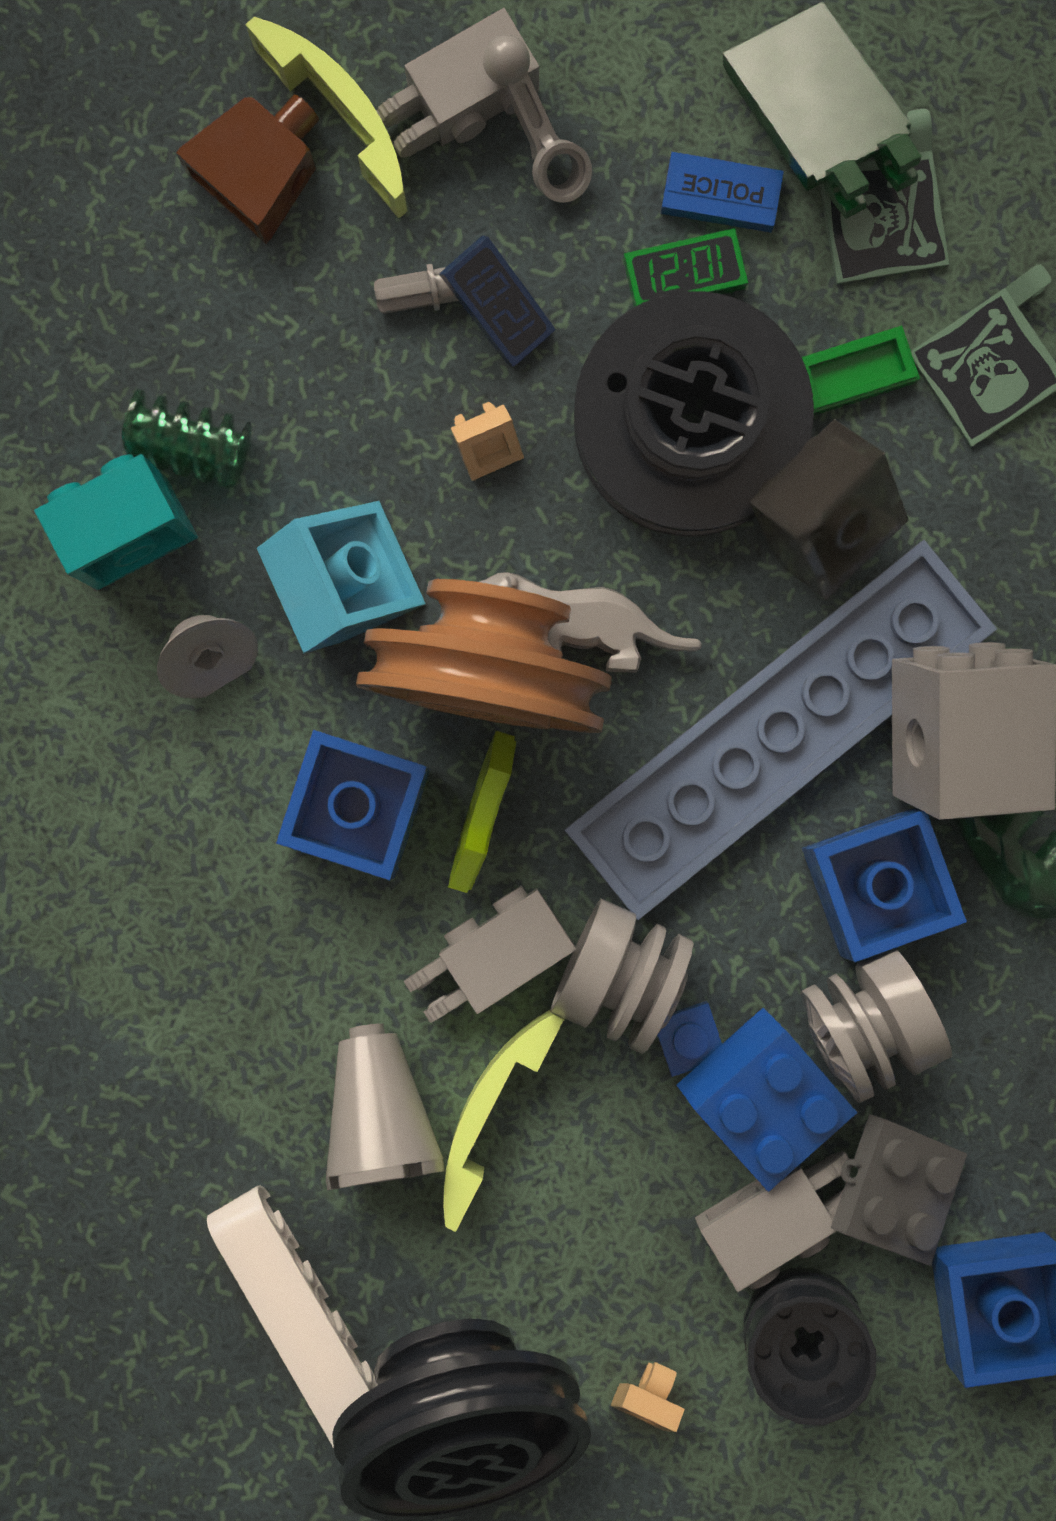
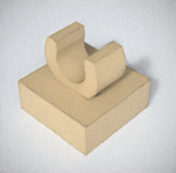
[451,402,524,481]
[611,1362,685,1432]

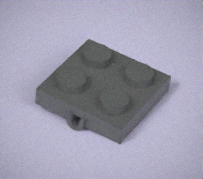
[831,1114,967,1266]

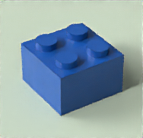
[276,730,431,880]
[802,809,967,962]
[676,1008,857,1192]
[932,1232,1056,1388]

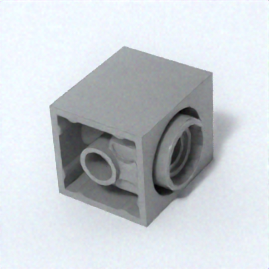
[892,642,1056,820]

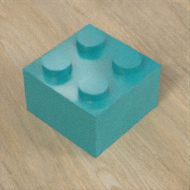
[34,454,198,590]

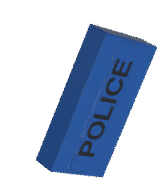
[660,152,784,233]

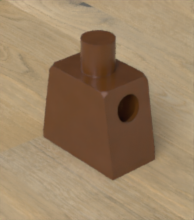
[176,94,319,244]

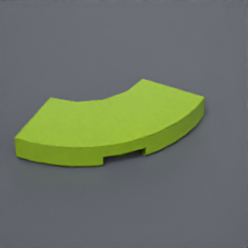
[448,731,516,893]

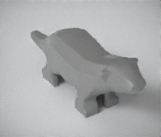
[479,572,702,673]

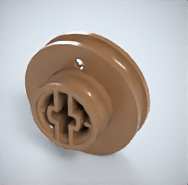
[356,579,612,733]

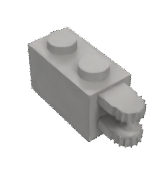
[376,8,539,158]
[404,885,576,1023]
[695,1151,849,1292]

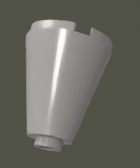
[326,1024,445,1190]

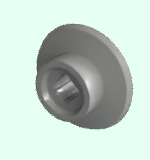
[157,615,258,698]

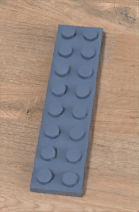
[564,540,997,920]

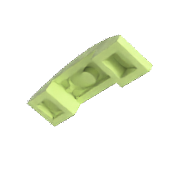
[246,17,407,218]
[443,1010,564,1232]

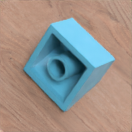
[257,501,426,653]

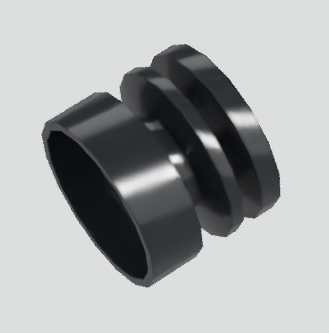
[743,1268,876,1425]

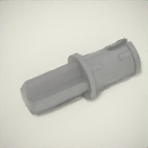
[374,264,459,314]

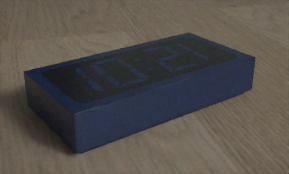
[439,236,556,367]

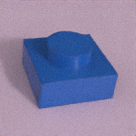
[657,1001,722,1077]

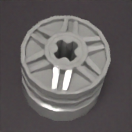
[550,898,694,1054]
[800,948,952,1103]

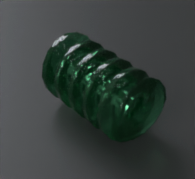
[122,389,252,489]

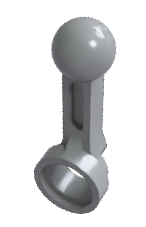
[483,35,592,203]

